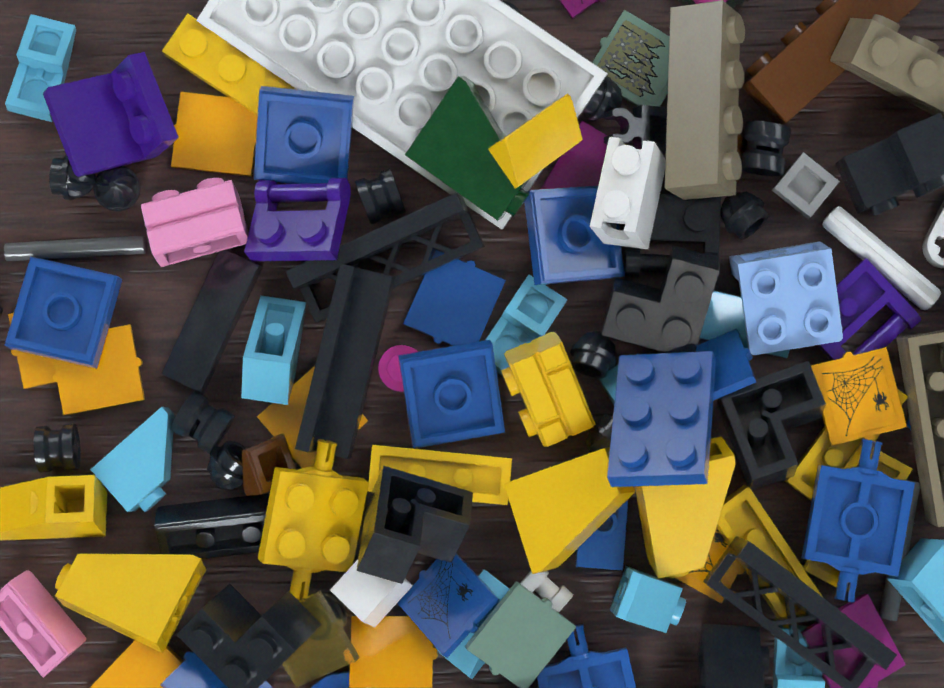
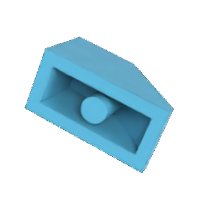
[241,295,306,405]
[90,407,175,512]
[887,538,944,643]
[610,566,686,633]

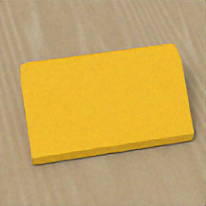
[488,93,583,189]

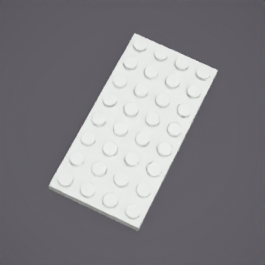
[196,0,608,229]

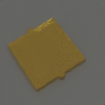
[282,591,360,688]

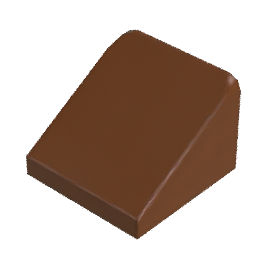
[242,434,296,496]

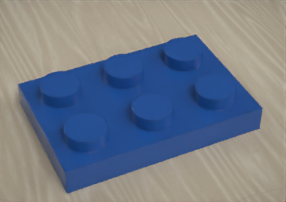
[607,351,716,487]

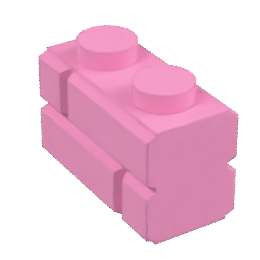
[141,178,249,267]

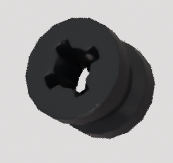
[355,168,406,225]
[34,424,81,473]

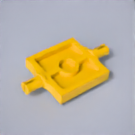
[258,439,369,600]

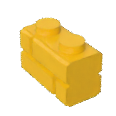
[501,332,596,447]

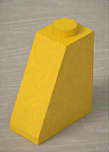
[635,436,736,579]
[504,447,636,574]
[55,554,206,653]

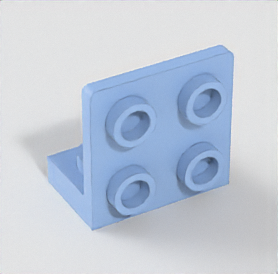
[729,241,843,355]

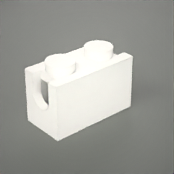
[590,137,666,249]

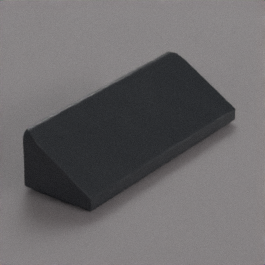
[162,250,263,393]
[154,493,270,559]

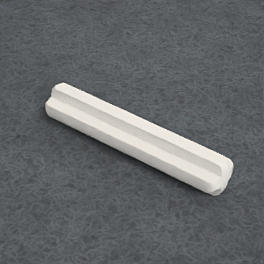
[822,206,941,310]

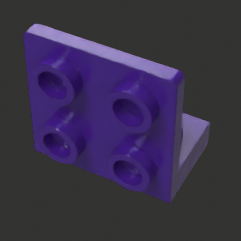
[43,52,179,177]

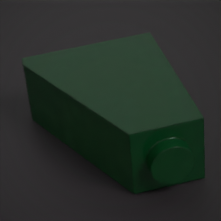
[405,76,530,221]

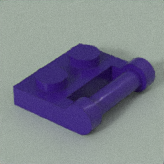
[244,178,351,261]
[817,258,922,361]

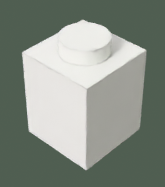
[330,560,413,627]

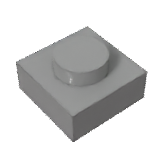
[772,152,840,219]

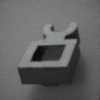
[604,105,667,157]

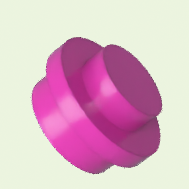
[378,345,418,392]

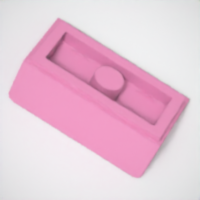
[0,570,87,678]

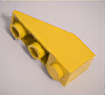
[0,475,107,540]

